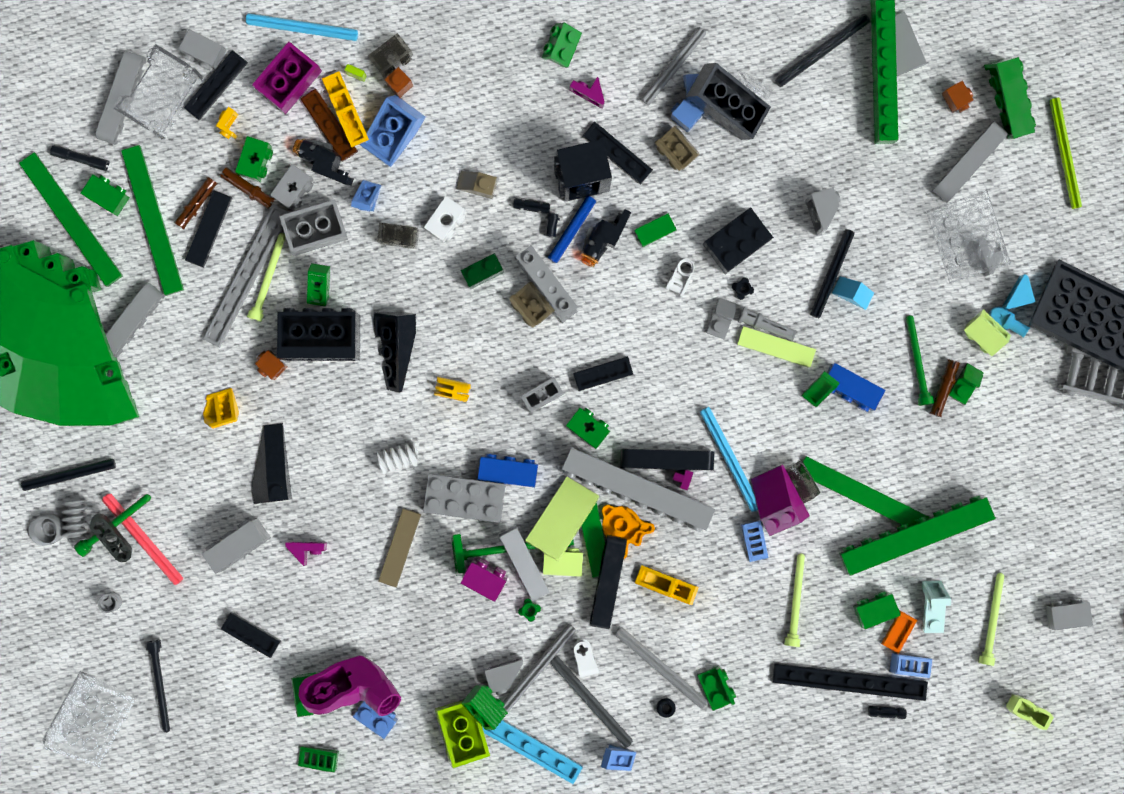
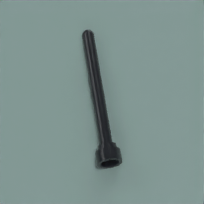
[145,639,170,733]

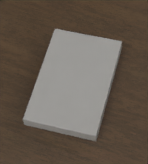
[869,12,927,76]

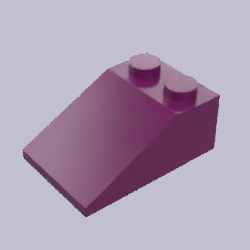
[751,464,810,536]

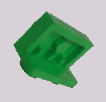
[542,22,582,68]

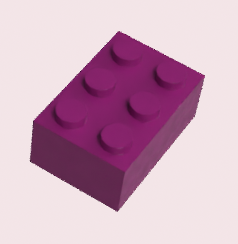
[252,41,322,115]
[460,557,508,602]

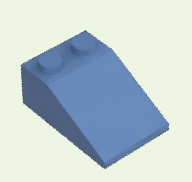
[360,95,426,167]

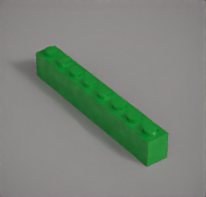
[871,0,899,144]
[839,495,996,576]

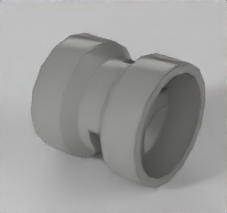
[98,592,122,613]

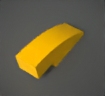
[635,565,699,605]

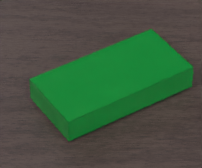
[634,213,677,247]
[801,371,839,407]

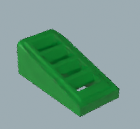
[298,746,339,773]

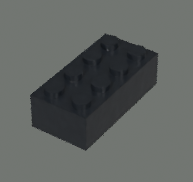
[686,63,771,140]

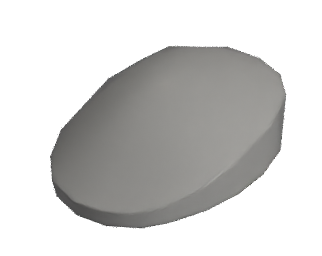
[28,514,65,546]

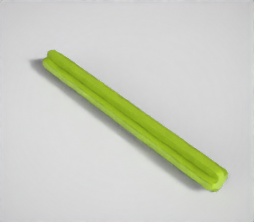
[1050,97,1082,209]

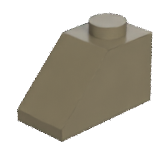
[456,171,498,199]

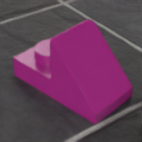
[570,77,605,109]
[285,542,327,566]

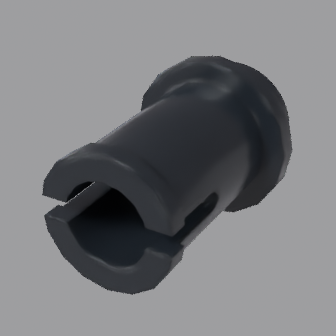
[544,213,560,237]

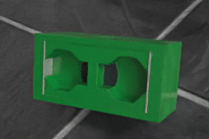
[307,263,330,307]

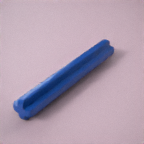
[548,196,596,263]

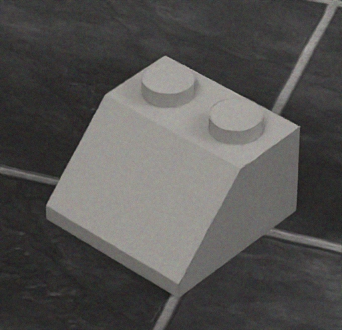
[805,187,840,236]

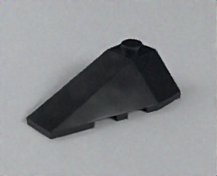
[374,312,416,393]
[252,423,292,504]

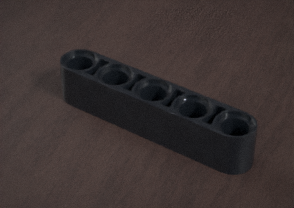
[620,449,715,471]
[590,535,627,629]

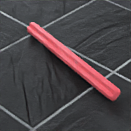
[102,493,183,585]

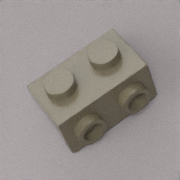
[655,126,700,171]
[509,281,555,328]

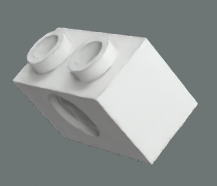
[424,196,466,243]

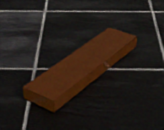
[300,88,358,162]

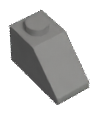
[485,658,523,695]

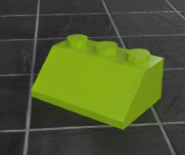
[435,701,490,768]

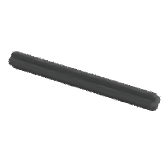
[550,656,633,748]

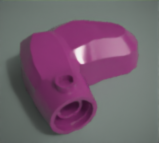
[299,655,401,716]

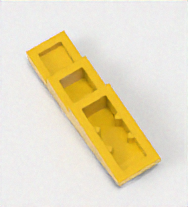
[322,71,369,147]

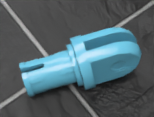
[989,307,1030,338]

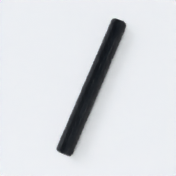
[810,229,855,319]
[21,459,116,491]

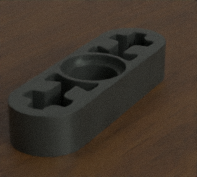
[90,514,132,562]

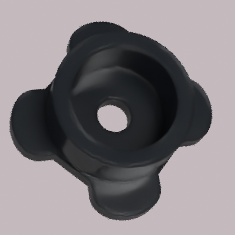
[732,277,754,300]

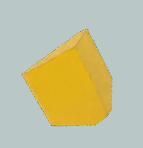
[203,388,239,429]

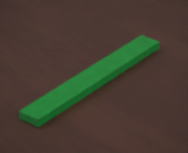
[121,145,184,296]
[19,152,123,287]
[797,456,929,526]

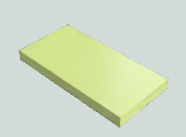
[525,477,600,562]

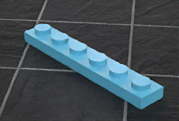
[482,720,583,784]

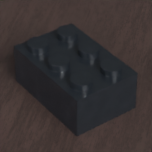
[702,207,774,275]

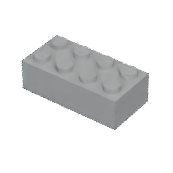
[423,474,506,523]

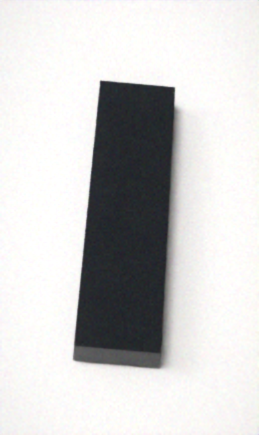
[184,50,248,121]
[582,121,653,185]
[185,190,232,268]

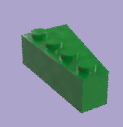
[984,57,1036,139]

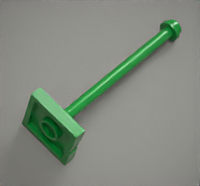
[451,534,574,576]

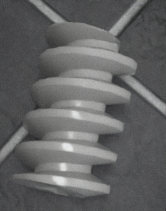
[62,500,87,540]

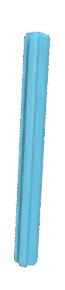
[246,13,358,41]
[700,407,758,512]

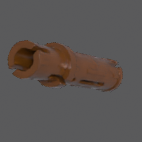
[220,167,275,209]
[174,177,218,229]
[929,359,961,417]

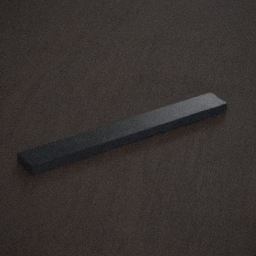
[772,663,928,701]

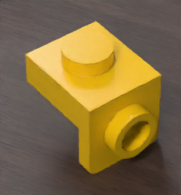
[216,107,238,140]

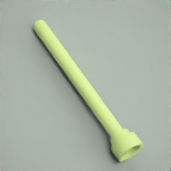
[247,233,286,322]
[784,553,805,647]
[978,573,1004,666]

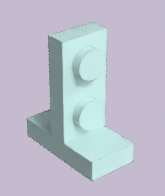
[922,581,951,633]

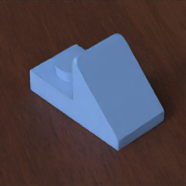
[351,180,381,212]
[601,744,636,771]

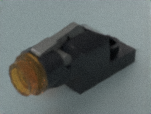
[293,138,354,186]
[580,209,631,268]

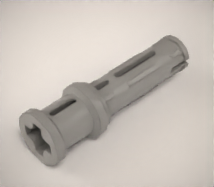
[738,306,796,342]

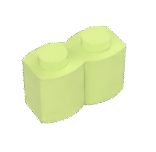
[1006,695,1054,730]

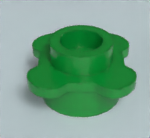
[518,599,541,622]

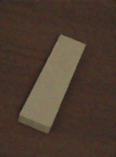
[378,508,422,588]

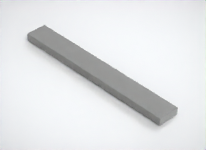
[202,204,290,348]

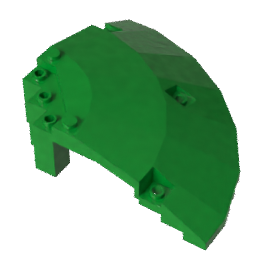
[0,240,139,426]

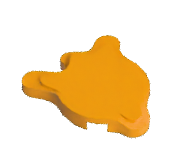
[602,504,655,559]

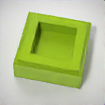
[344,64,367,82]

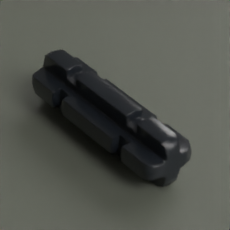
[513,198,550,214]
[868,706,907,719]

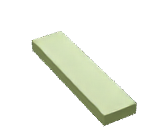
[737,326,816,368]

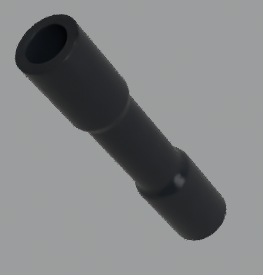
[50,145,110,171]

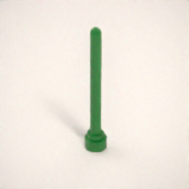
[906,315,934,406]
[74,494,151,557]

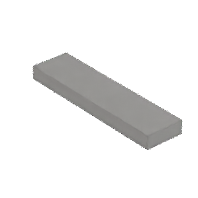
[499,526,550,601]

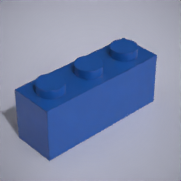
[827,363,886,412]
[478,454,538,488]

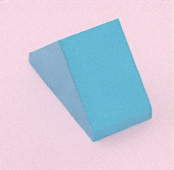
[1002,274,1035,310]
[832,276,874,310]

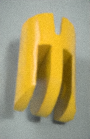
[434,377,471,402]

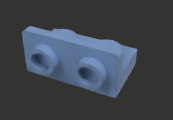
[353,701,398,739]

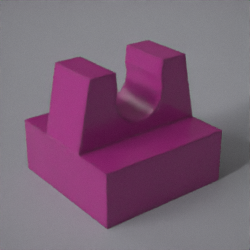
[673,470,694,491]

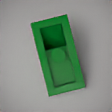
[948,363,984,405]

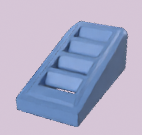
[741,520,768,562]
[889,653,932,678]

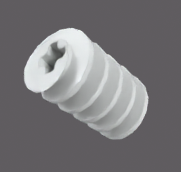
[377,442,419,474]

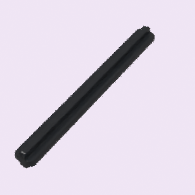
[775,14,870,87]

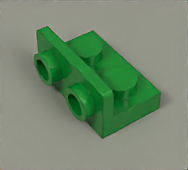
[697,666,736,711]

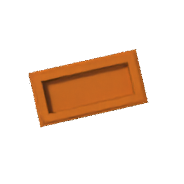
[881,610,917,654]

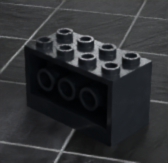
[554,139,612,202]
[277,308,361,361]

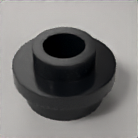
[656,698,676,718]

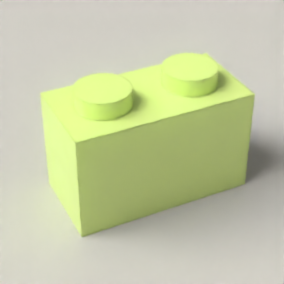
[964,309,1011,356]
[543,548,583,577]

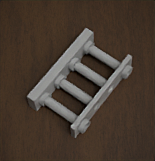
[516,245,578,323]
[1057,345,1124,410]

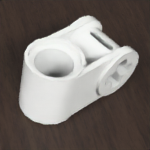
[665,259,695,297]
[573,639,599,678]

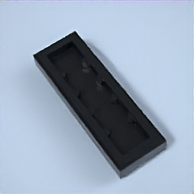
[573,356,634,391]
[221,612,281,658]

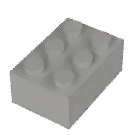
[279,199,348,256]
[202,519,271,574]

